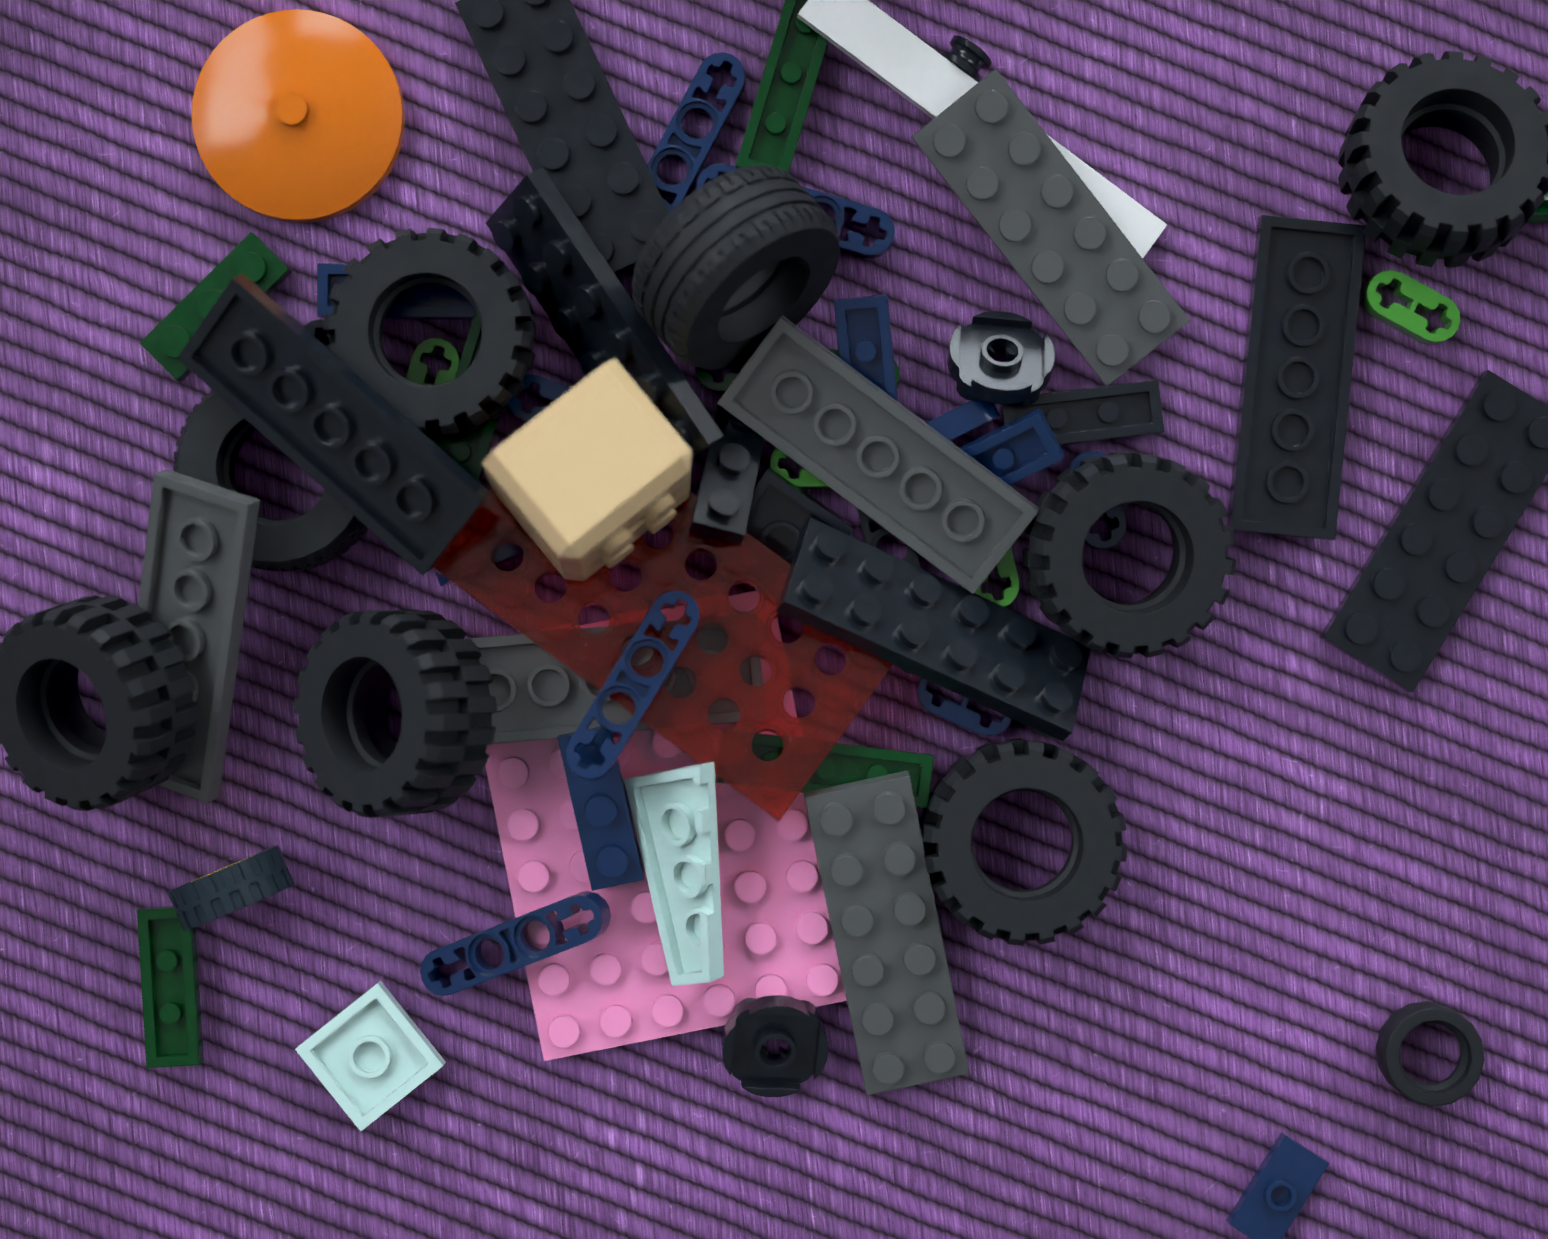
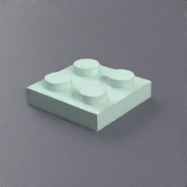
[295,980,446,1131]

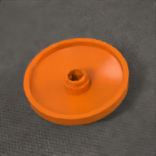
[191,9,405,223]

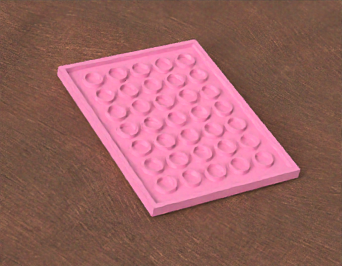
[485,590,847,1061]

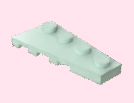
[624,761,724,986]

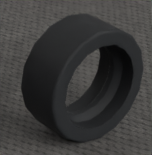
[1376,1001,1485,1107]

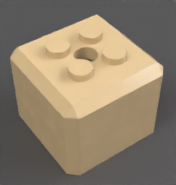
[482,359,692,581]

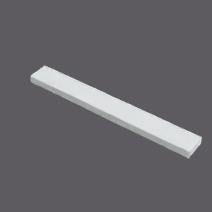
[797,0,1167,258]

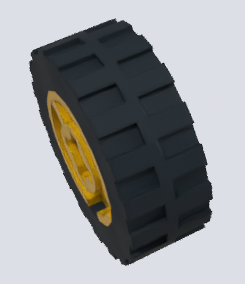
[167,845,294,931]

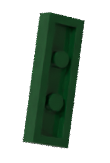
[140,232,292,382]
[137,906,204,1068]

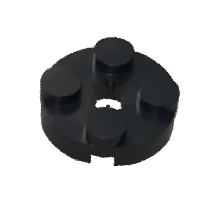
[947,311,1055,406]
[721,995,828,1097]

